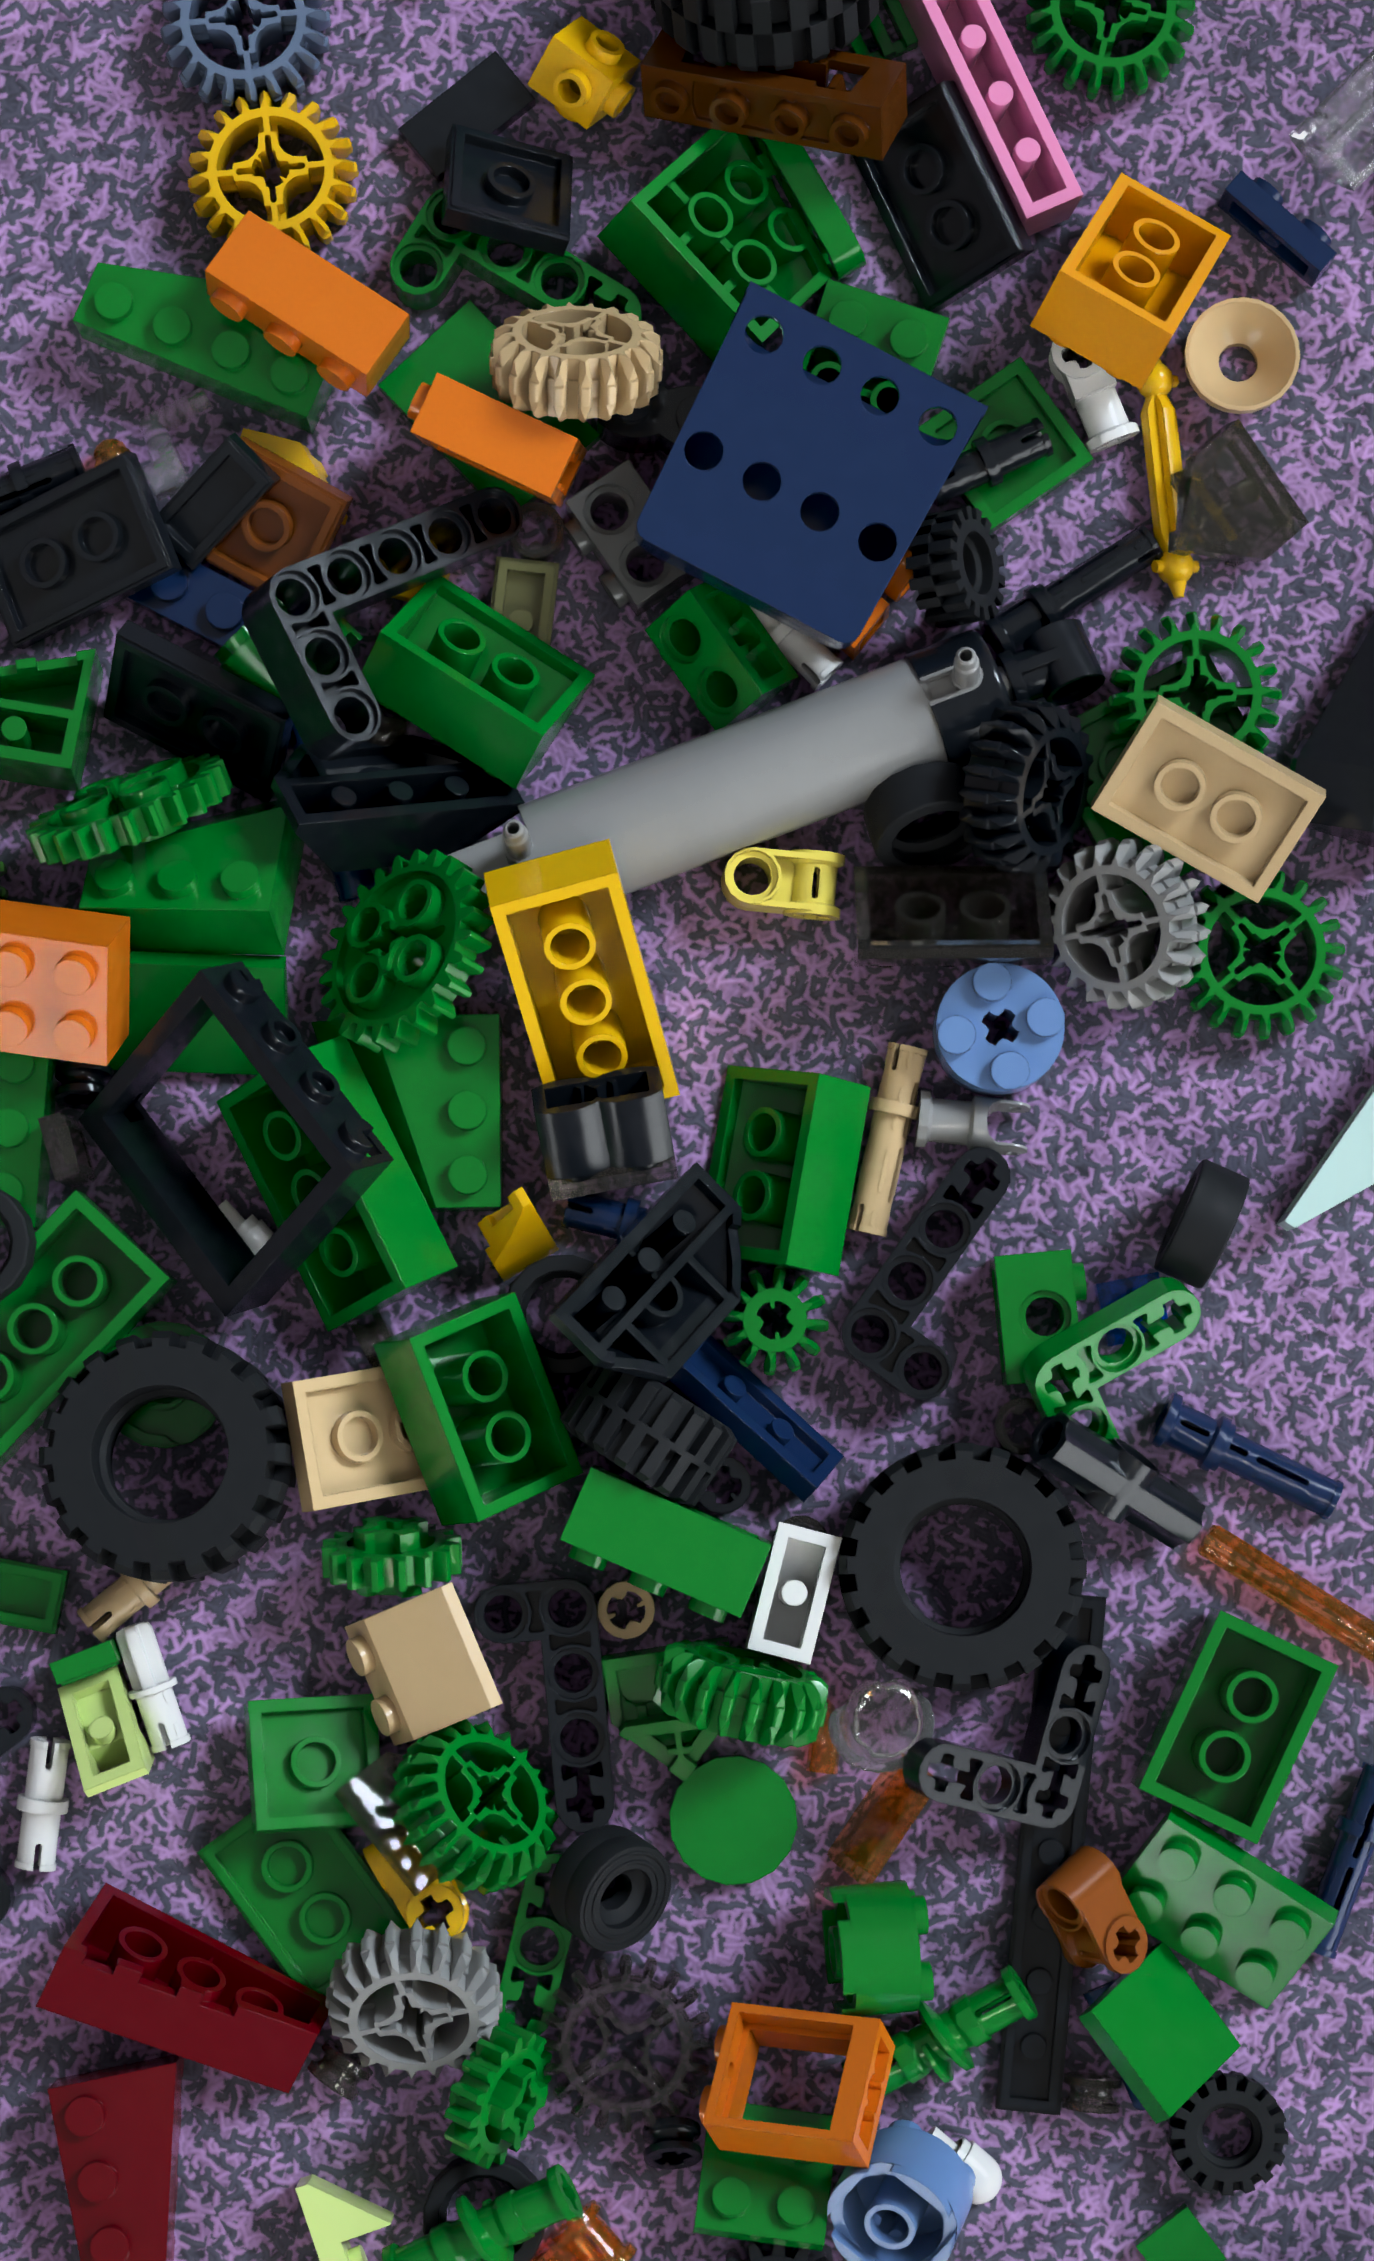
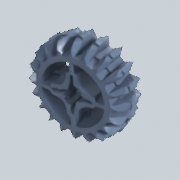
[160,0,331,113]

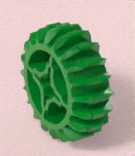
[1025,0,1196,102]
[1107,611,1282,751]
[1177,871,1345,1041]
[653,1639,829,1748]
[388,1719,559,1896]

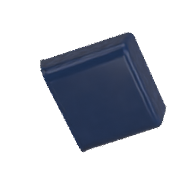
[635,281,988,649]

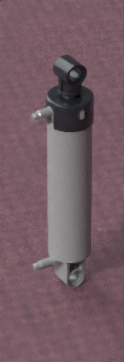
[447,618,1106,917]

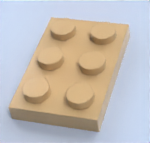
[1091,694,1326,903]
[281,1367,428,1513]

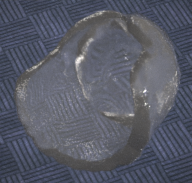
[828,1677,935,1773]

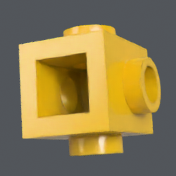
[527,15,641,130]

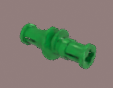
[841,1965,1038,2097]
[381,2164,583,2261]

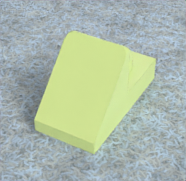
[57,1665,155,1797]
[295,2174,394,2261]

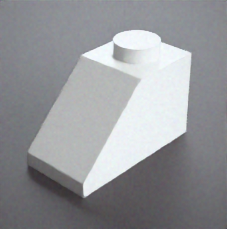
[744,1522,842,1665]

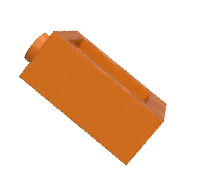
[407,372,587,508]
[699,2002,896,2168]

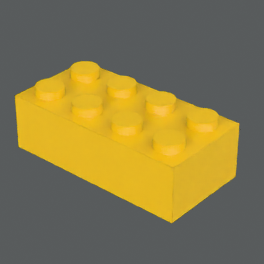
[483,839,680,1099]

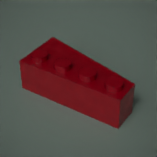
[36,1883,329,2093]
[47,2054,184,2261]

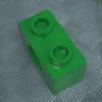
[990,1249,1087,1386]

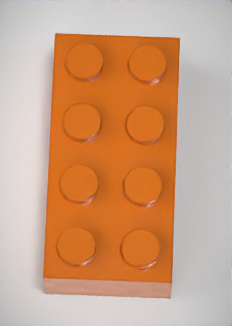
[0,899,130,1066]

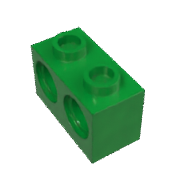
[645,582,798,730]

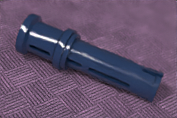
[1148,1392,1344,1520]

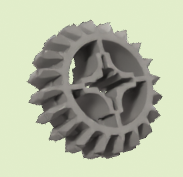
[1040,837,1212,1010]
[326,1918,503,2081]

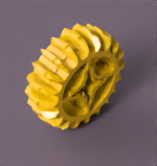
[188,90,359,250]

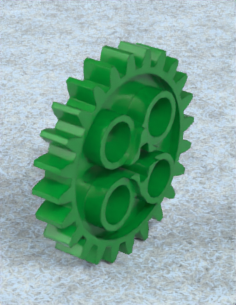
[25,753,233,865]
[319,849,494,1054]

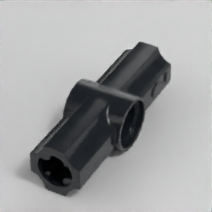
[1028,1410,1206,1549]

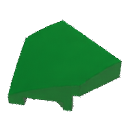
[602,1636,729,1782]

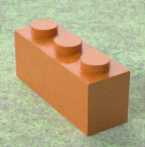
[205,210,410,397]

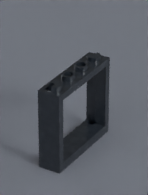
[78,961,394,1317]

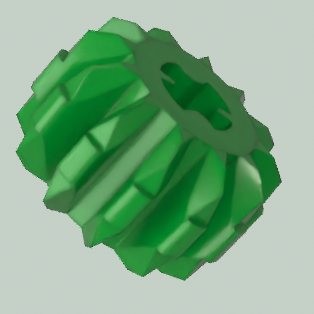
[723,1266,829,1376]

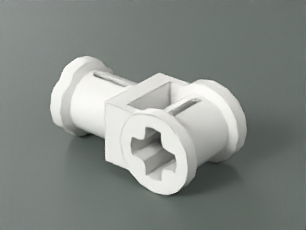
[1048,342,1140,454]

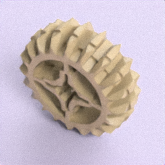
[489,302,663,423]

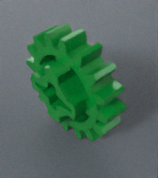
[321,1515,462,1598]
[444,2022,552,2169]

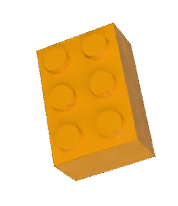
[1030,172,1231,390]

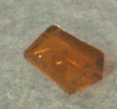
[827,1751,936,1885]

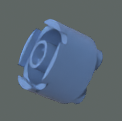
[932,963,1065,1096]
[827,2119,976,2261]

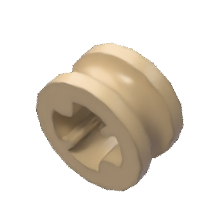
[597,1580,655,1639]

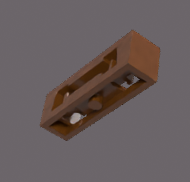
[640,29,908,160]

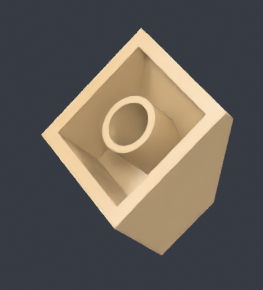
[345,1582,503,1746]

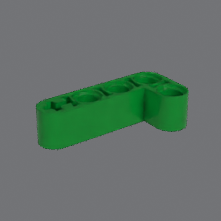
[390,188,642,321]

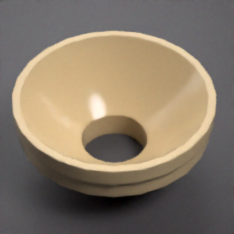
[1184,297,1300,414]

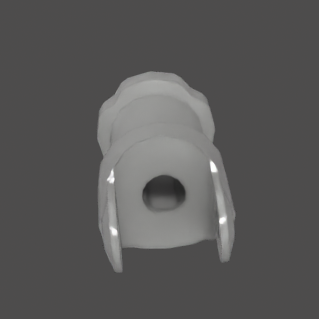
[915,1090,1031,1155]

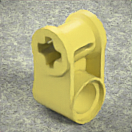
[721,847,845,921]

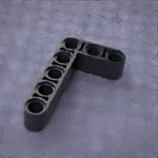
[242,486,523,761]

